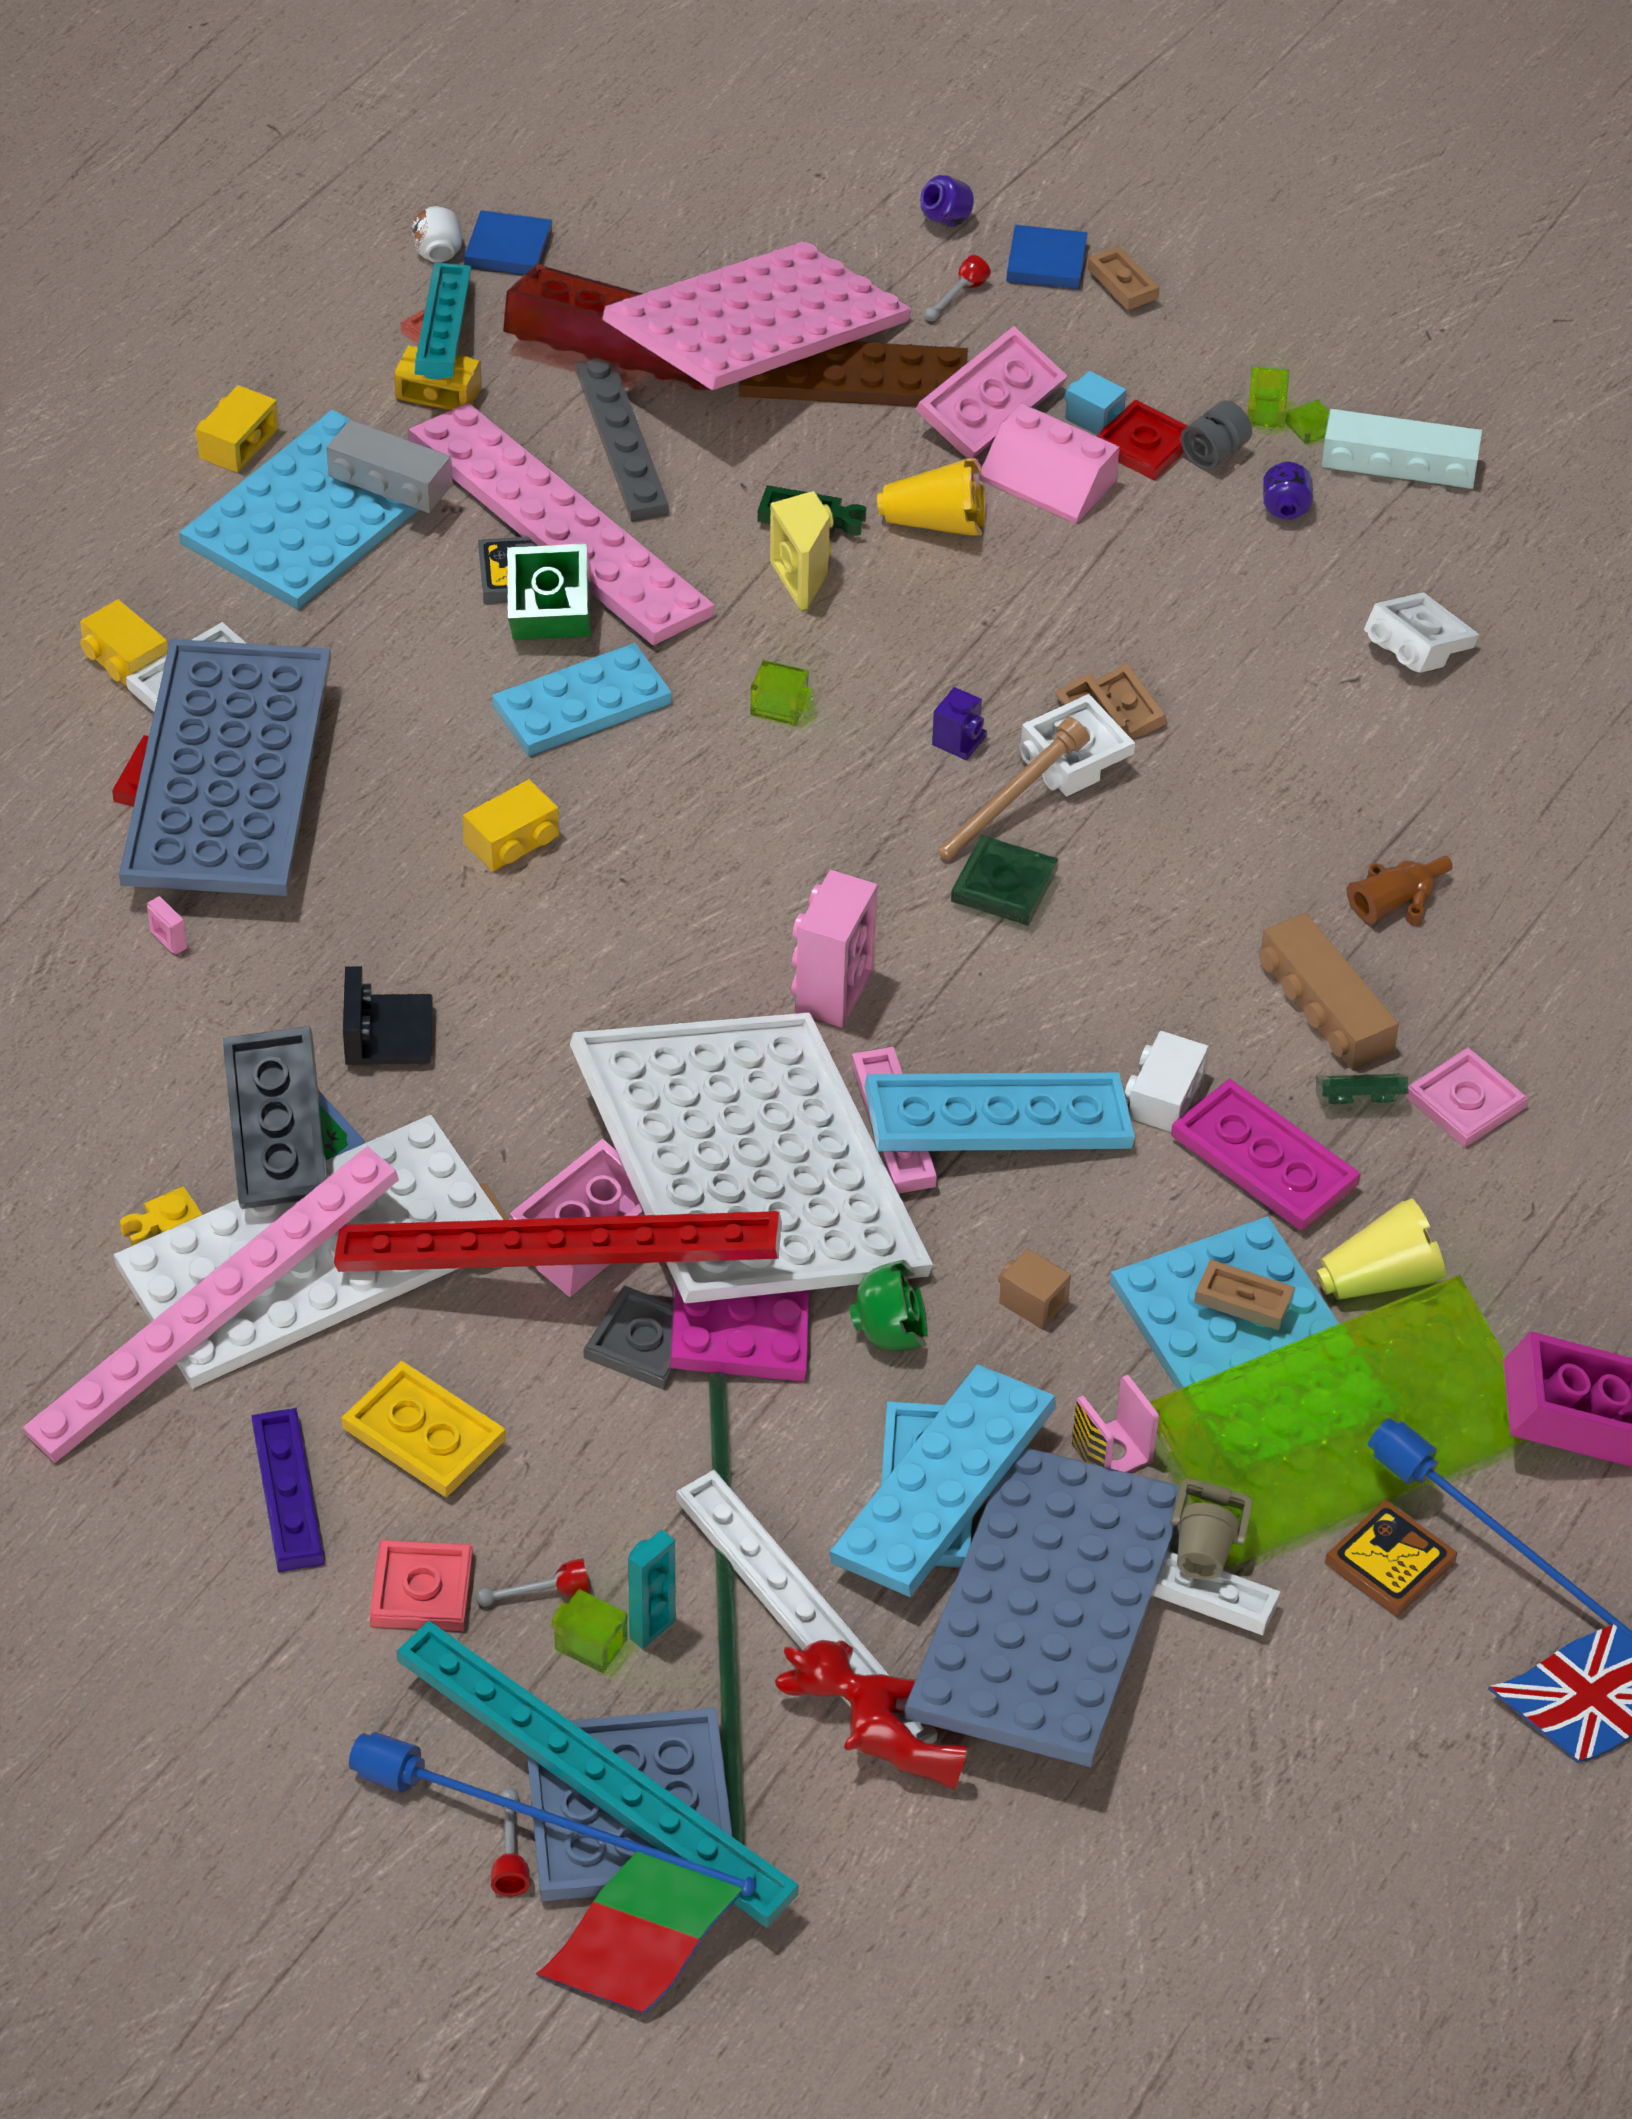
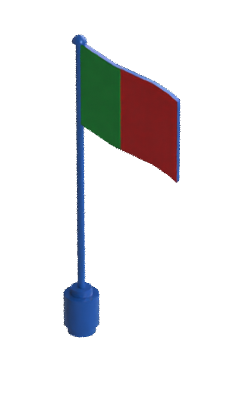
[349,1732,756,2014]

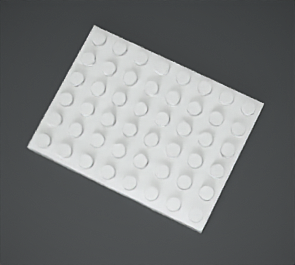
[570,1012,933,1304]

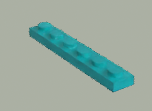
[415,262,471,380]

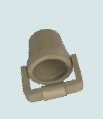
[1170,1478,1252,1580]

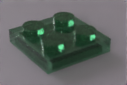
[951,835,1058,926]

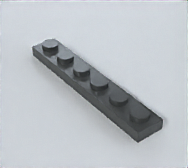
[576,356,669,521]

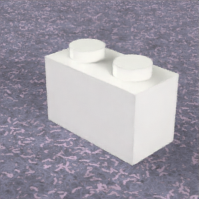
[1125,1030,1209,1132]

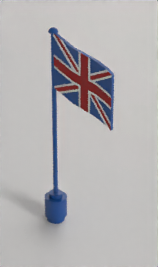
[1367,1418,1632,1763]

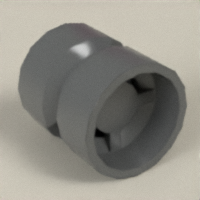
[1180,400,1253,470]

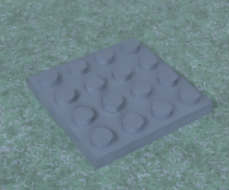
[527,1707,732,1901]

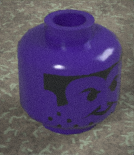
[920,175,974,227]
[1263,462,1313,519]

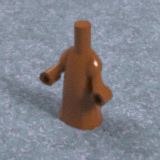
[1347,856,1453,926]

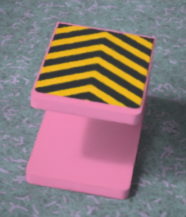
[1072,1375,1159,1473]

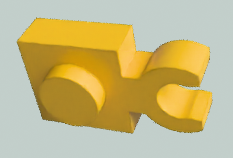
[119,1186,203,1246]

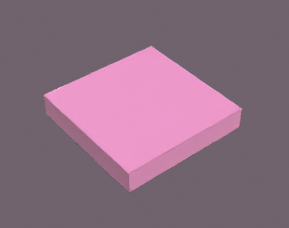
[1405,1047,1528,1148]

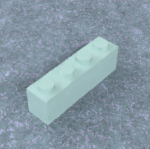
[1321,409,1482,489]

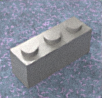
[326,420,453,513]

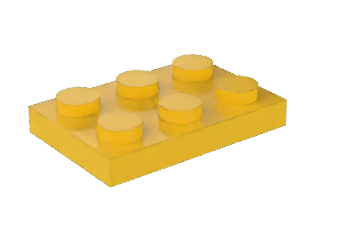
[341,1360,506,1498]

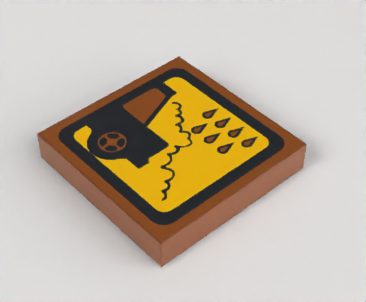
[1325,1500,1458,1617]

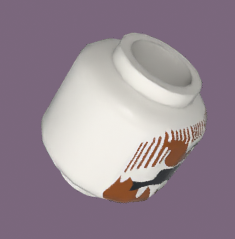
[412,206,462,263]

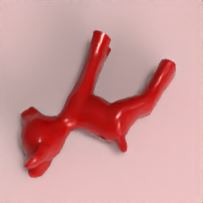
[775,1640,967,1790]

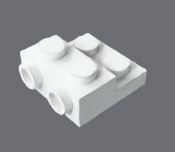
[1364,592,1480,673]
[1019,694,1135,797]

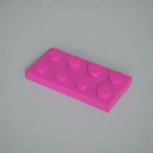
[1171,1078,1361,1232]

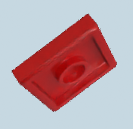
[1096,399,1188,481]

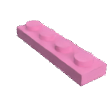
[852,1047,937,1194]

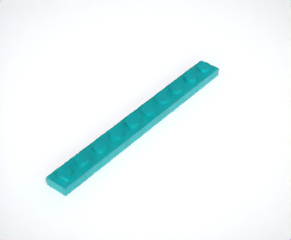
[397,1620,799,1928]

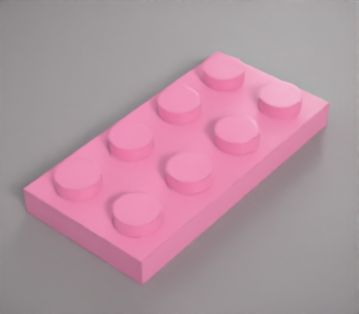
[915,326,1068,458]

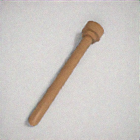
[939,716,1091,860]

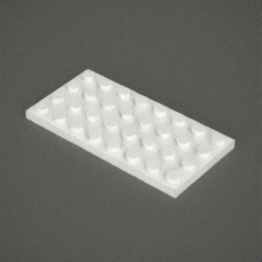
[114,1115,503,1389]

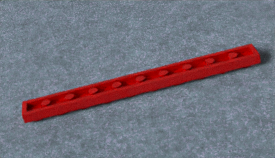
[334,1211,782,1272]

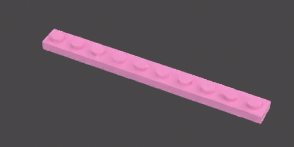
[23,1146,399,1463]

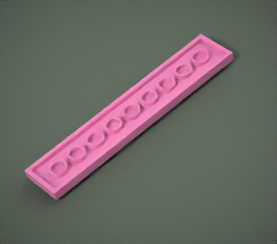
[408,403,715,646]

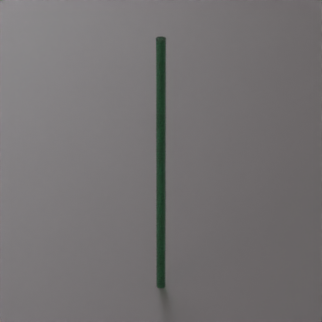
[708,1373,745,1845]

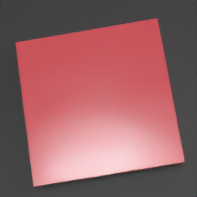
[370,1540,473,1632]

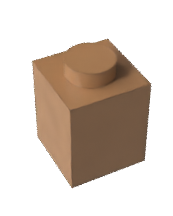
[998,1248,1071,1329]

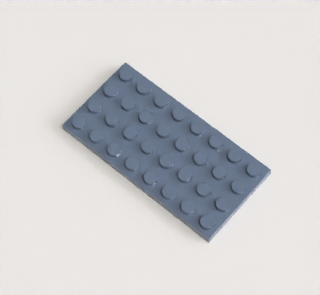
[119,639,331,896]
[905,1448,1188,1768]

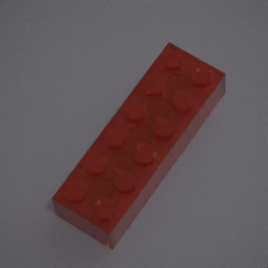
[503,264,711,390]

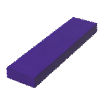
[251,1408,324,1572]

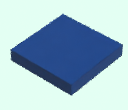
[464,210,552,276]
[1006,225,1087,289]

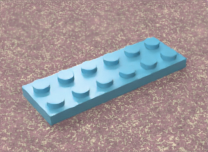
[864,1072,1135,1151]
[829,1364,1056,1597]

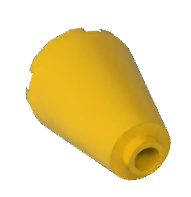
[877,458,986,536]

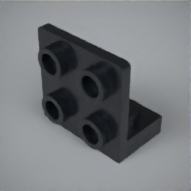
[343,966,433,1065]

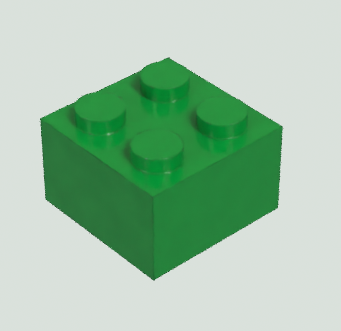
[508,544,592,640]

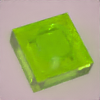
[1285,399,1330,445]

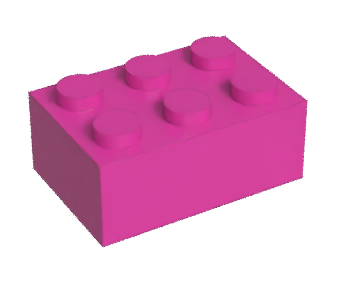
[1503,1331,1632,1467]

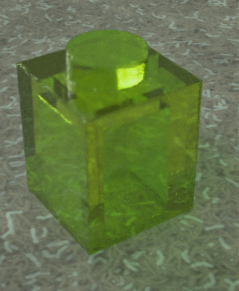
[1247,366,1289,428]
[750,660,814,726]
[551,1589,628,1674]

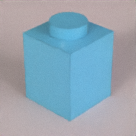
[1064,371,1126,435]

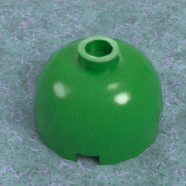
[850,1260,928,1352]

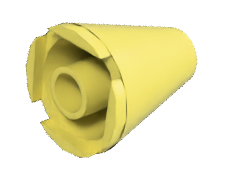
[1316,1198,1446,1300]

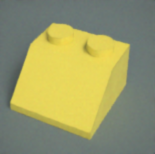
[770,491,833,611]

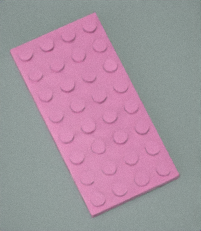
[602,242,912,390]

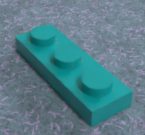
[628,1529,676,1650]

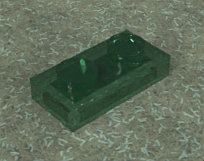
[1316,1073,1409,1104]

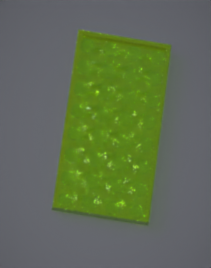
[1149,1275,1530,1569]

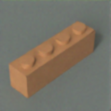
[1259,912,1399,1069]

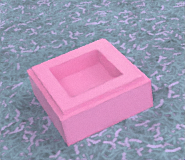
[147,896,187,955]

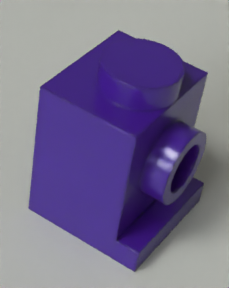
[932,687,987,760]

